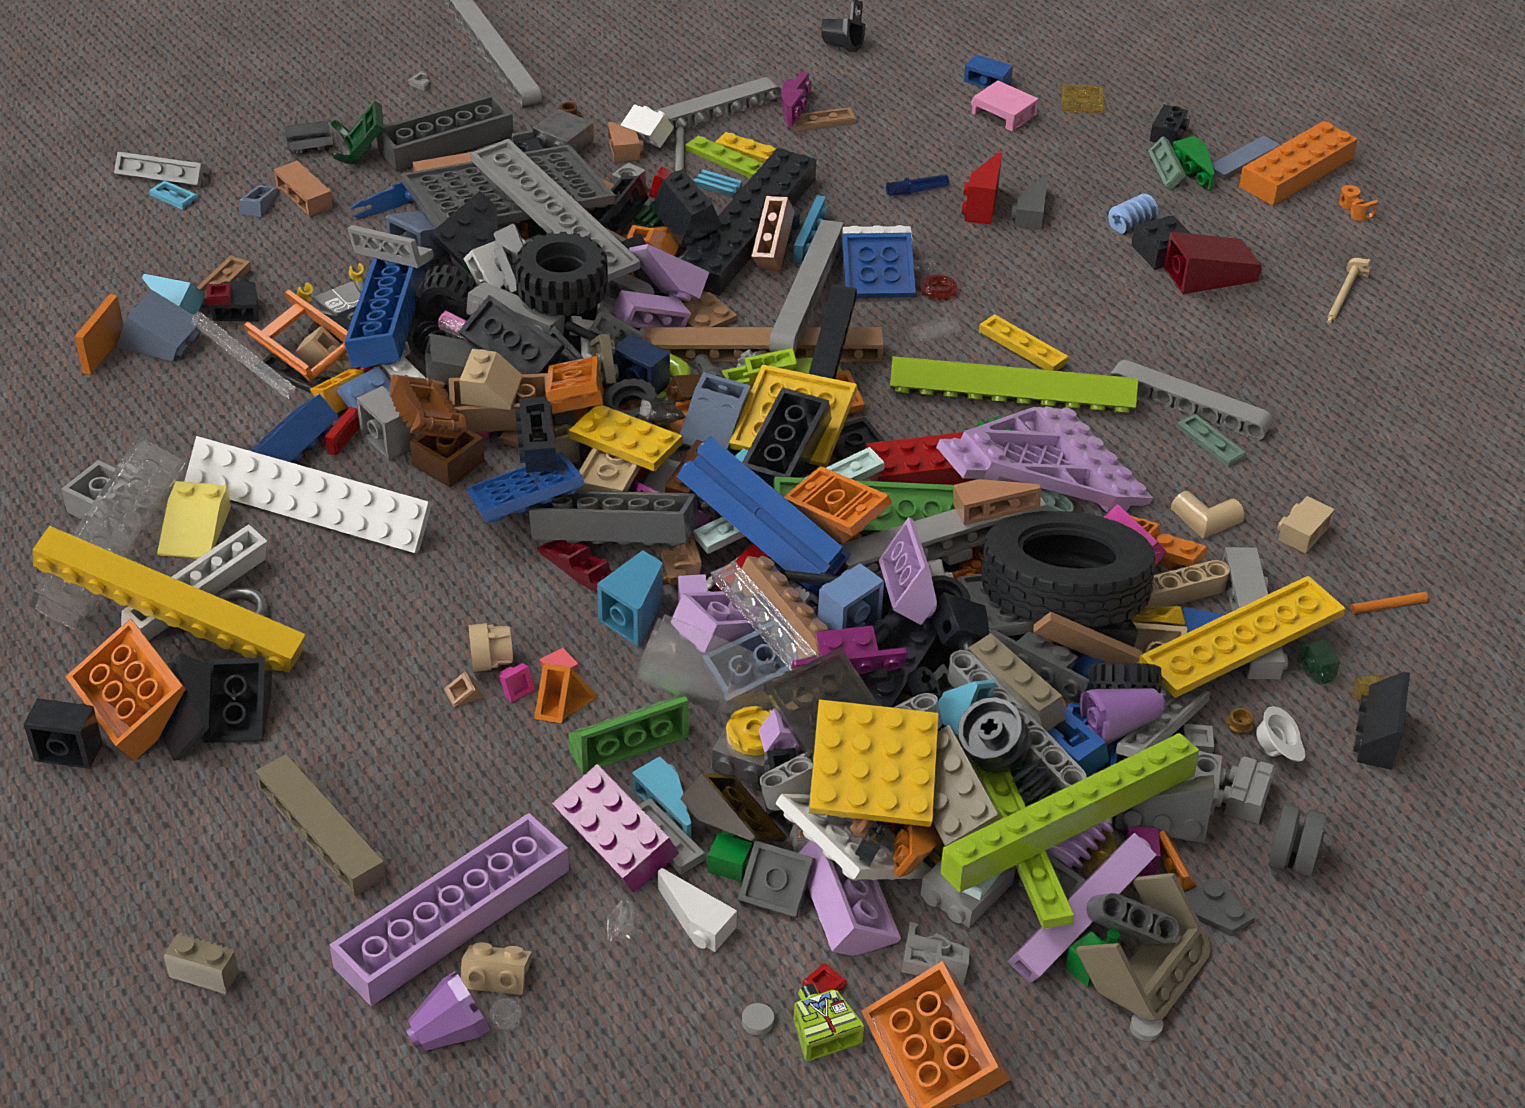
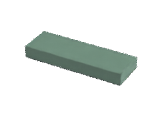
[1148,136,1186,189]
[1176,414,1247,467]

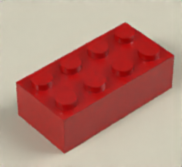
[866,432,976,485]

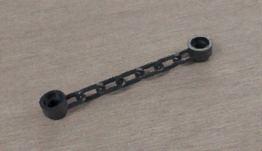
[855,821,893,866]

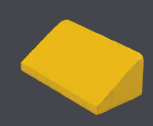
[1130,606,1185,626]

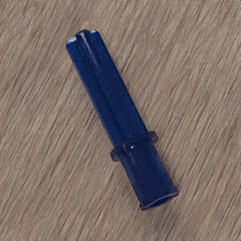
[886,174,950,197]

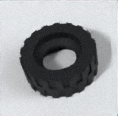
[602,378,660,424]

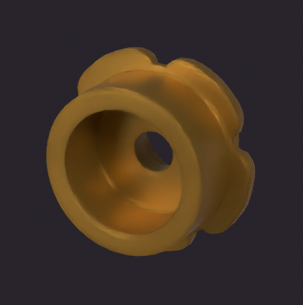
[1226,708,1254,733]

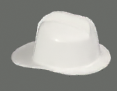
[1256,706,1305,762]

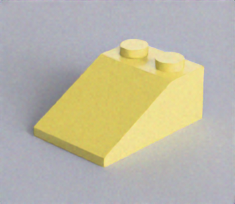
[157,481,231,559]

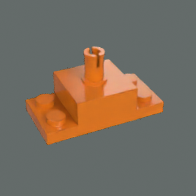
[546,356,604,423]
[784,466,892,545]

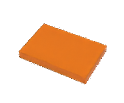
[74,294,124,375]

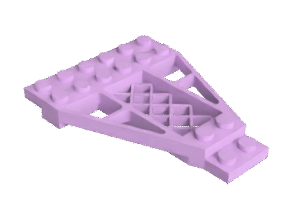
[936,406,1153,513]

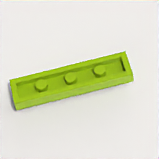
[685,135,763,179]

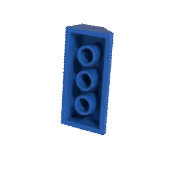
[249,394,339,463]

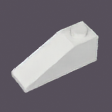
[658,868,737,952]

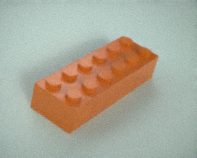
[1239,121,1358,206]

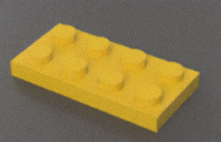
[568,404,683,471]

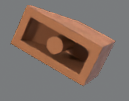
[608,122,644,162]

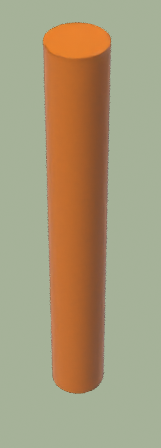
[1350,592,1428,614]

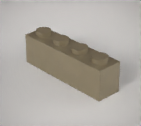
[968,633,1066,731]

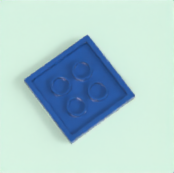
[842,232,915,298]

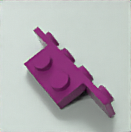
[790,626,908,680]

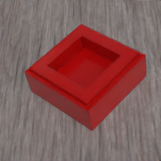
[802,963,847,994]

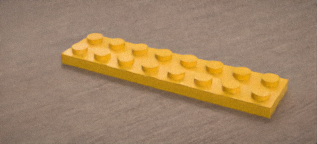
[1139,576,1346,698]

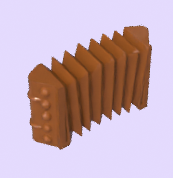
[389,374,467,439]

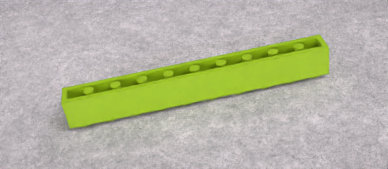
[890,356,1138,413]
[941,733,1199,893]

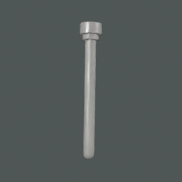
[675,127,684,171]

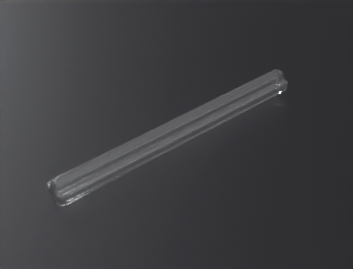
[191,312,297,399]

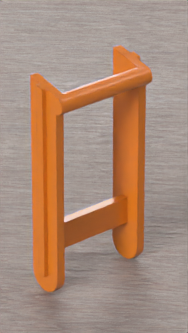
[243,289,348,382]

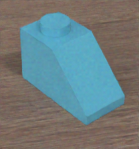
[938,680,997,735]

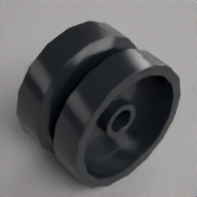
[958,697,1032,773]

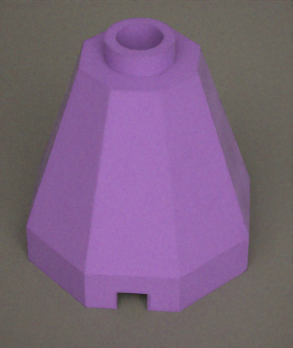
[406,971,490,1051]

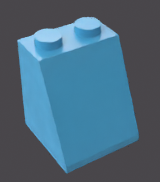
[597,550,663,647]

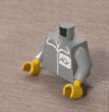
[296,263,365,319]

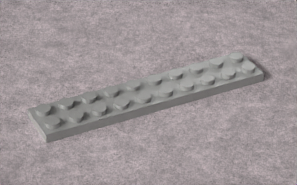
[471,139,641,282]

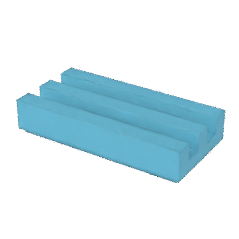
[693,169,742,197]
[149,180,198,210]

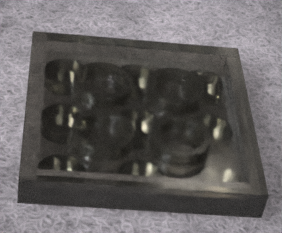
[764,647,879,760]

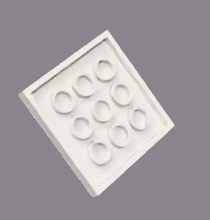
[775,794,931,881]

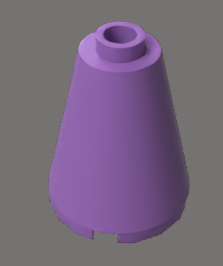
[1080,688,1166,746]

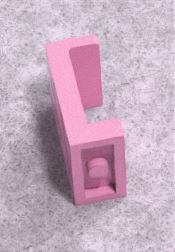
[971,81,1038,131]

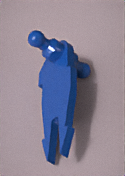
[350,182,415,217]

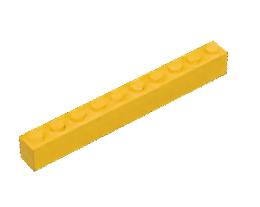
[32,526,306,673]

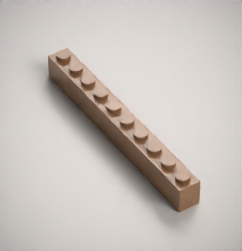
[642,327,883,362]

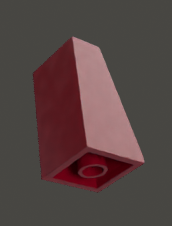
[1164,232,1262,294]

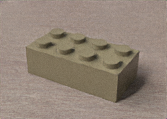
[932,725,1003,846]

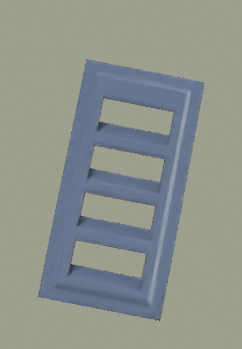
[239,185,279,217]

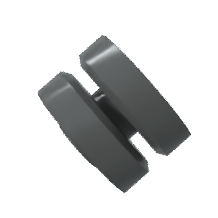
[1268,802,1326,877]

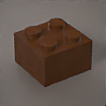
[410,428,485,487]

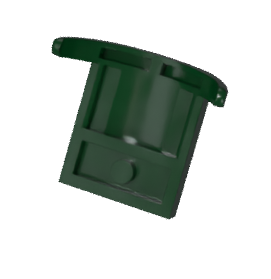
[331,101,384,165]

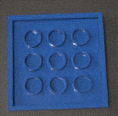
[466,452,585,523]

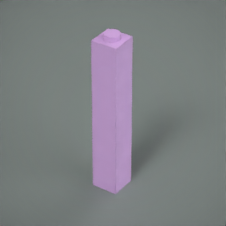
[1007,833,1156,983]

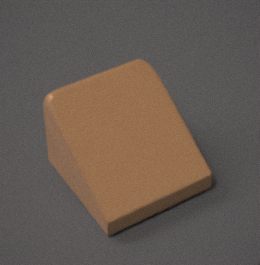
[444,671,485,707]

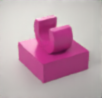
[499,663,535,703]

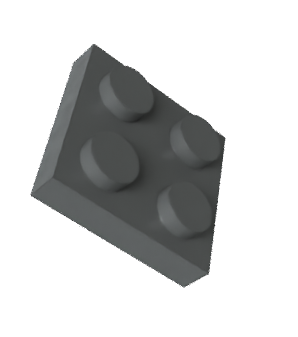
[738,841,815,917]

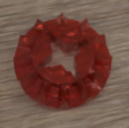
[920,274,957,301]

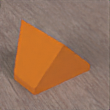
[534,663,598,724]

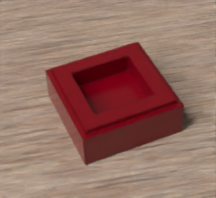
[206,283,232,306]

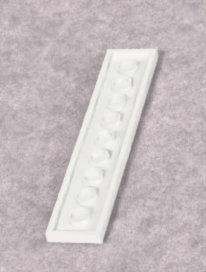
[184,436,432,553]

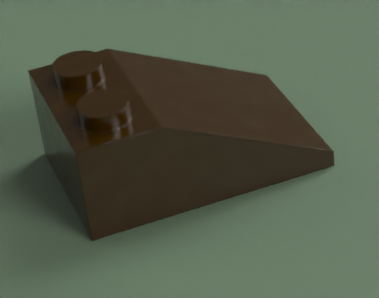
[680,773,787,842]

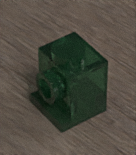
[1297,639,1340,684]

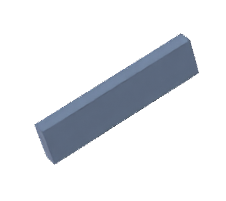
[1212,136,1280,180]

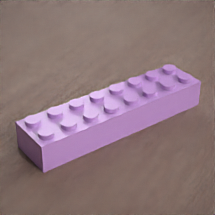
[330,813,569,1006]

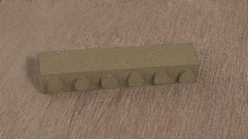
[255,754,387,897]

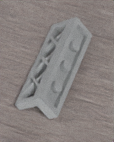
[114,152,211,187]
[347,225,434,268]

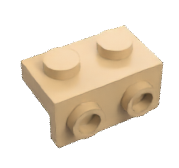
[461,943,532,995]

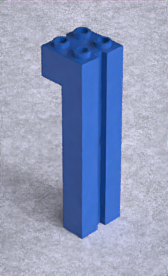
[676,436,851,596]

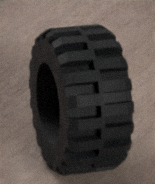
[515,232,608,317]

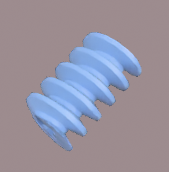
[1108,194,1159,234]

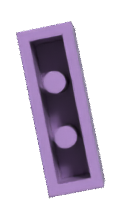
[612,290,691,328]

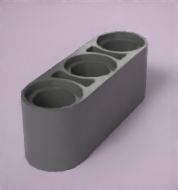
[1086,893,1180,945]

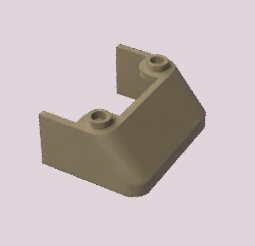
[1076,873,1210,1020]

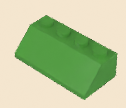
[568,696,689,774]

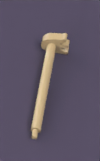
[1327,258,1371,324]

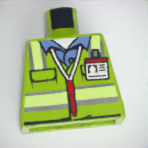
[793,984,864,1062]

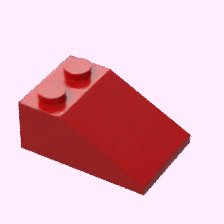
[961,152,1002,225]

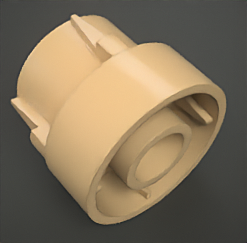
[468,623,513,672]

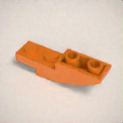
[1131,516,1207,570]
[893,821,940,878]

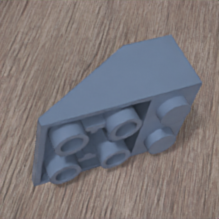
[680,372,751,450]

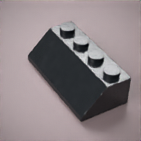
[652,169,722,248]

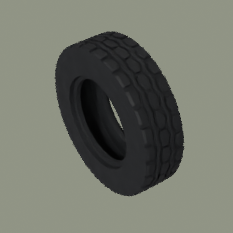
[981,511,1156,627]

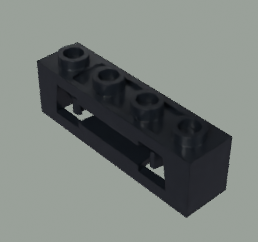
[590,176,649,235]
[515,397,558,473]

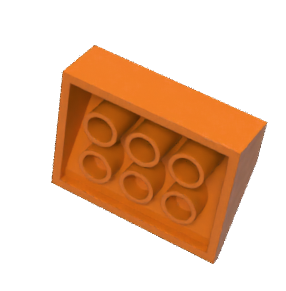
[66,618,186,760]
[861,961,1011,1108]

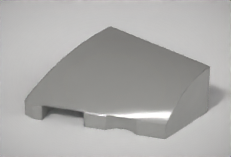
[902,922,969,985]

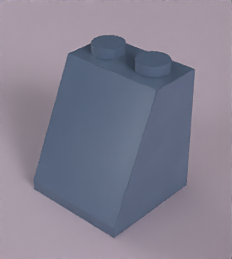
[385,211,446,267]
[117,290,202,361]

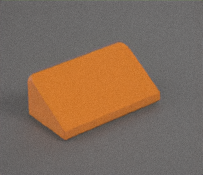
[1159,831,1198,892]

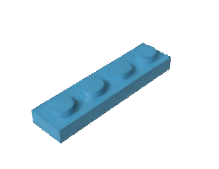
[793,195,828,263]

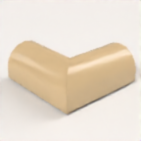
[1171,491,1244,539]

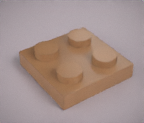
[683,292,737,327]

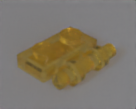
[1060,84,1104,114]

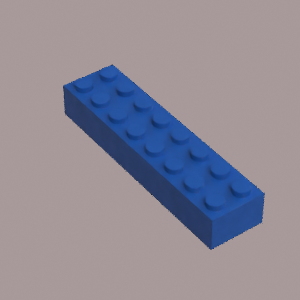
[344,258,427,368]

